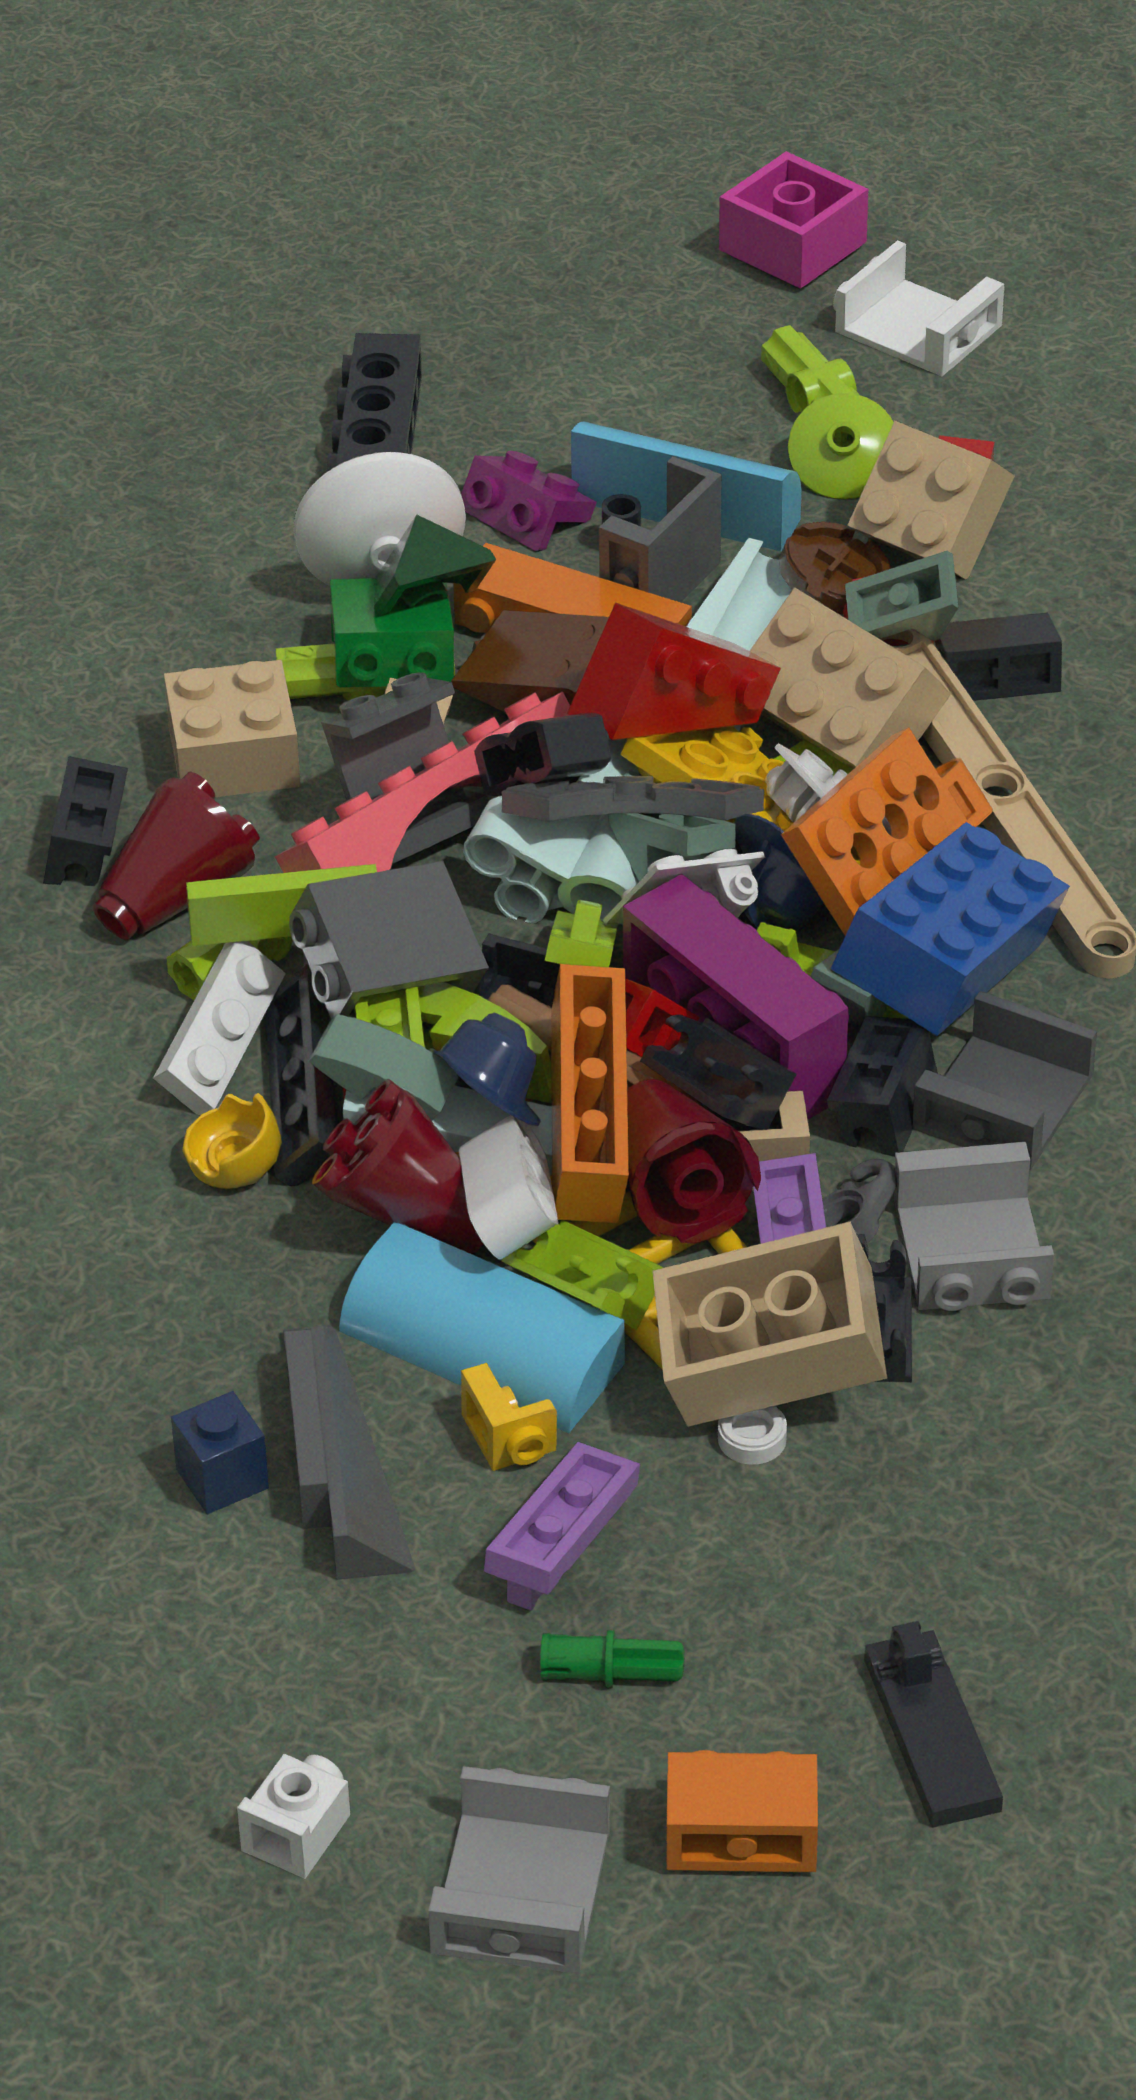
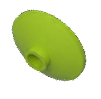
[788,393,894,499]

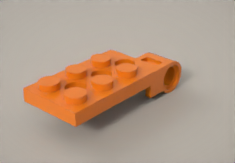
[781,727,993,936]

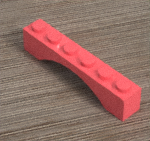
[275,692,570,873]

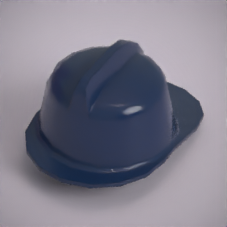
[734,814,830,933]
[429,1012,541,1127]

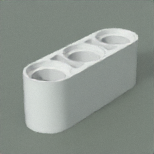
[459,1115,558,1259]

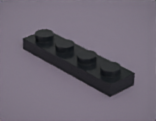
[265,964,336,1186]

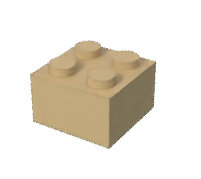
[848,421,1015,579]
[164,660,300,797]

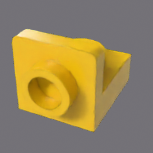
[461,1363,557,1471]

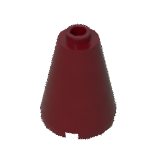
[627,1079,761,1243]

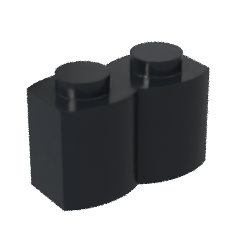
[474,713,611,796]

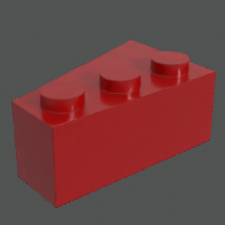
[567,602,781,740]

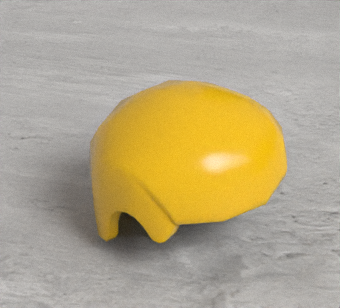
[182,1093,282,1189]

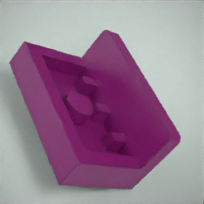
[461,450,597,551]

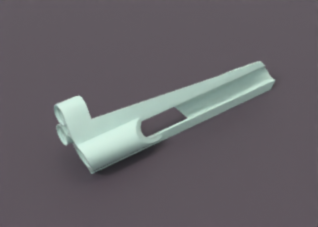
[463,538,792,925]

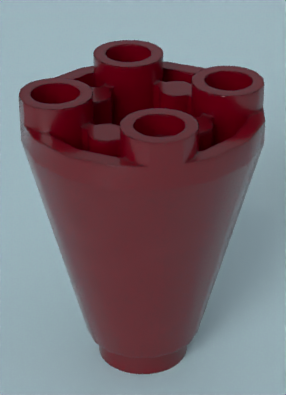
[93,771,260,940]
[312,1079,484,1255]

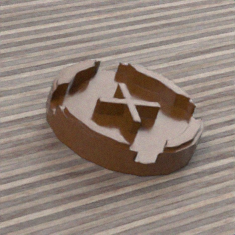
[778,521,891,614]

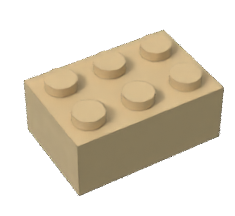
[750,587,951,769]
[653,1222,887,1427]

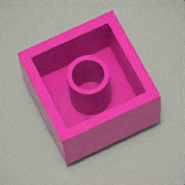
[719,151,869,289]

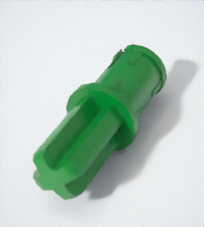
[540,1630,685,1688]

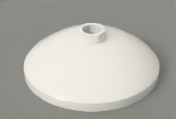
[294,452,466,586]

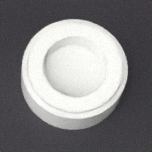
[718,1406,787,1464]

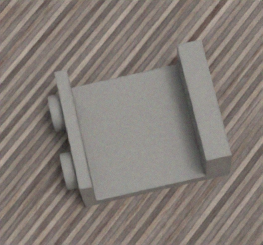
[893,1142,1054,1311]
[428,1766,610,1974]

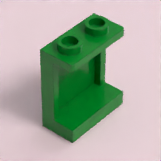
[330,578,454,688]

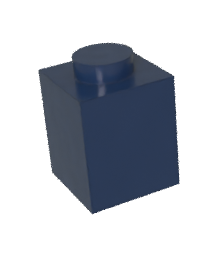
[171,1391,269,1515]

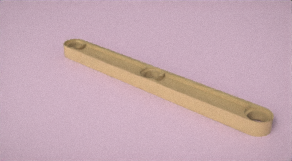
[880,628,1136,979]

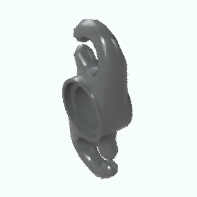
[822,1159,897,1243]

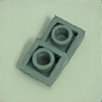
[309,1014,459,1121]

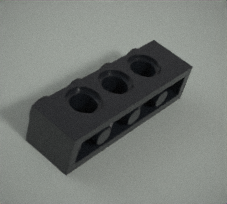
[327,333,422,472]

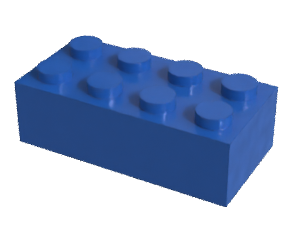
[831,822,1070,1036]

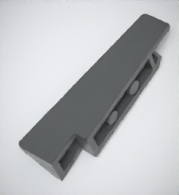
[283,1325,415,1580]

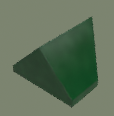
[374,514,496,616]

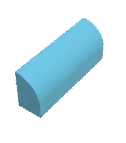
[571,422,801,551]
[339,1222,625,1433]

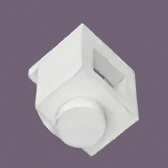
[237,1754,350,1879]

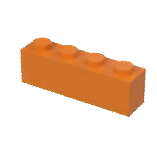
[453,543,692,633]
[551,964,629,1224]

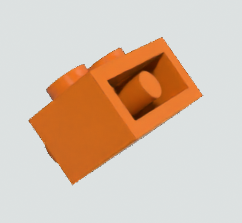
[667,1750,818,1872]

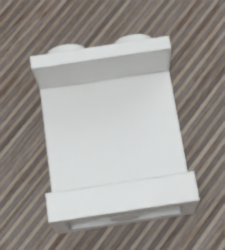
[833,240,1004,376]

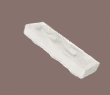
[153,941,286,1115]

